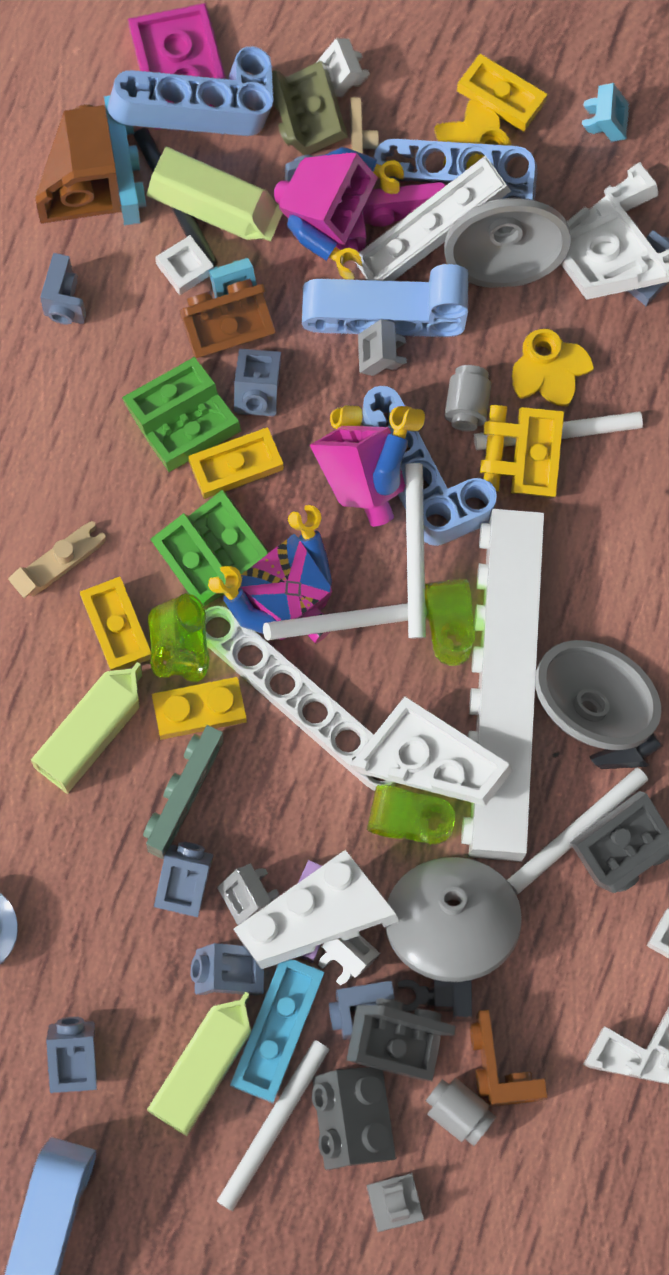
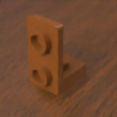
[469,1010,548,1107]

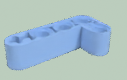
[108,46,273,136]
[374,139,537,200]
[302,264,468,337]
[362,386,497,546]
[5,1137,96,1275]

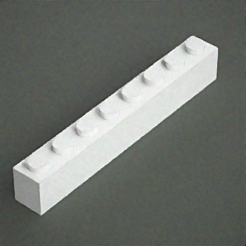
[461,509,544,862]

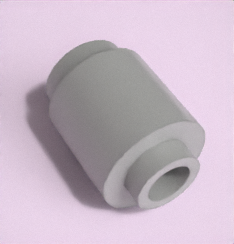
[445,365,492,431]
[425,1077,497,1146]

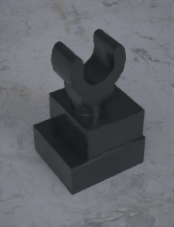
[398,979,472,1022]

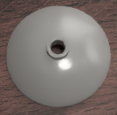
[444,198,571,288]
[535,640,661,750]
[386,857,522,982]

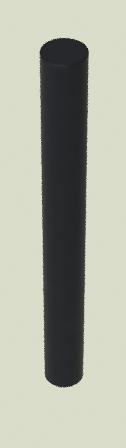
[134,127,218,267]

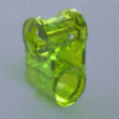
[425,578,476,666]
[148,593,210,682]
[367,785,455,845]

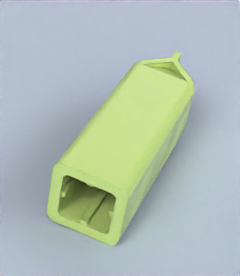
[146,146,283,242]
[31,662,143,794]
[147,992,251,1136]

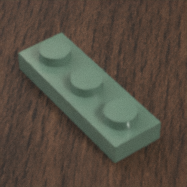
[143,725,224,860]

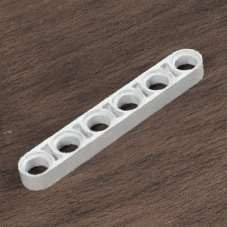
[198,606,396,792]

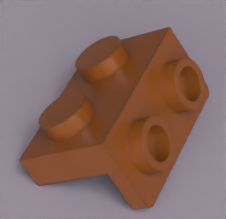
[179,279,275,358]

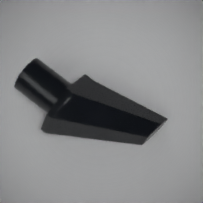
[589,733,663,769]

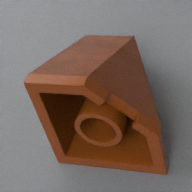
[35,105,122,224]

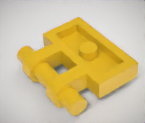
[480,405,564,497]

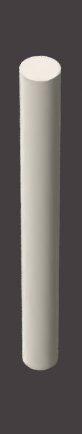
[474,412,643,450]
[405,463,426,638]
[263,603,427,640]
[507,767,648,895]
[217,1040,330,1211]

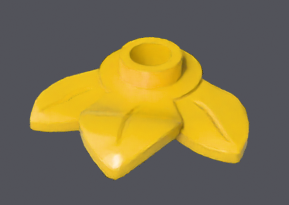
[434,100,512,170]
[512,329,594,407]

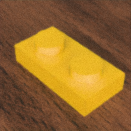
[457,54,547,132]
[188,427,284,499]
[80,576,153,671]
[151,677,247,740]

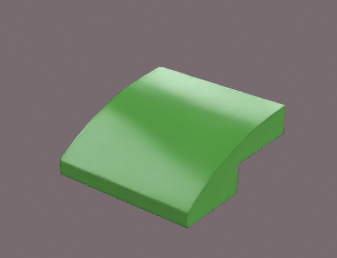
[122,357,241,472]
[150,490,270,608]

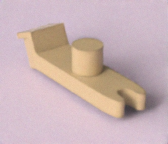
[350,98,378,154]
[8,521,106,598]

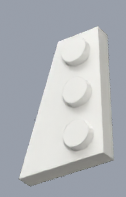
[350,697,512,806]
[234,850,399,969]

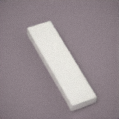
[356,156,511,281]

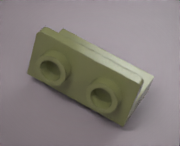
[272,61,348,155]

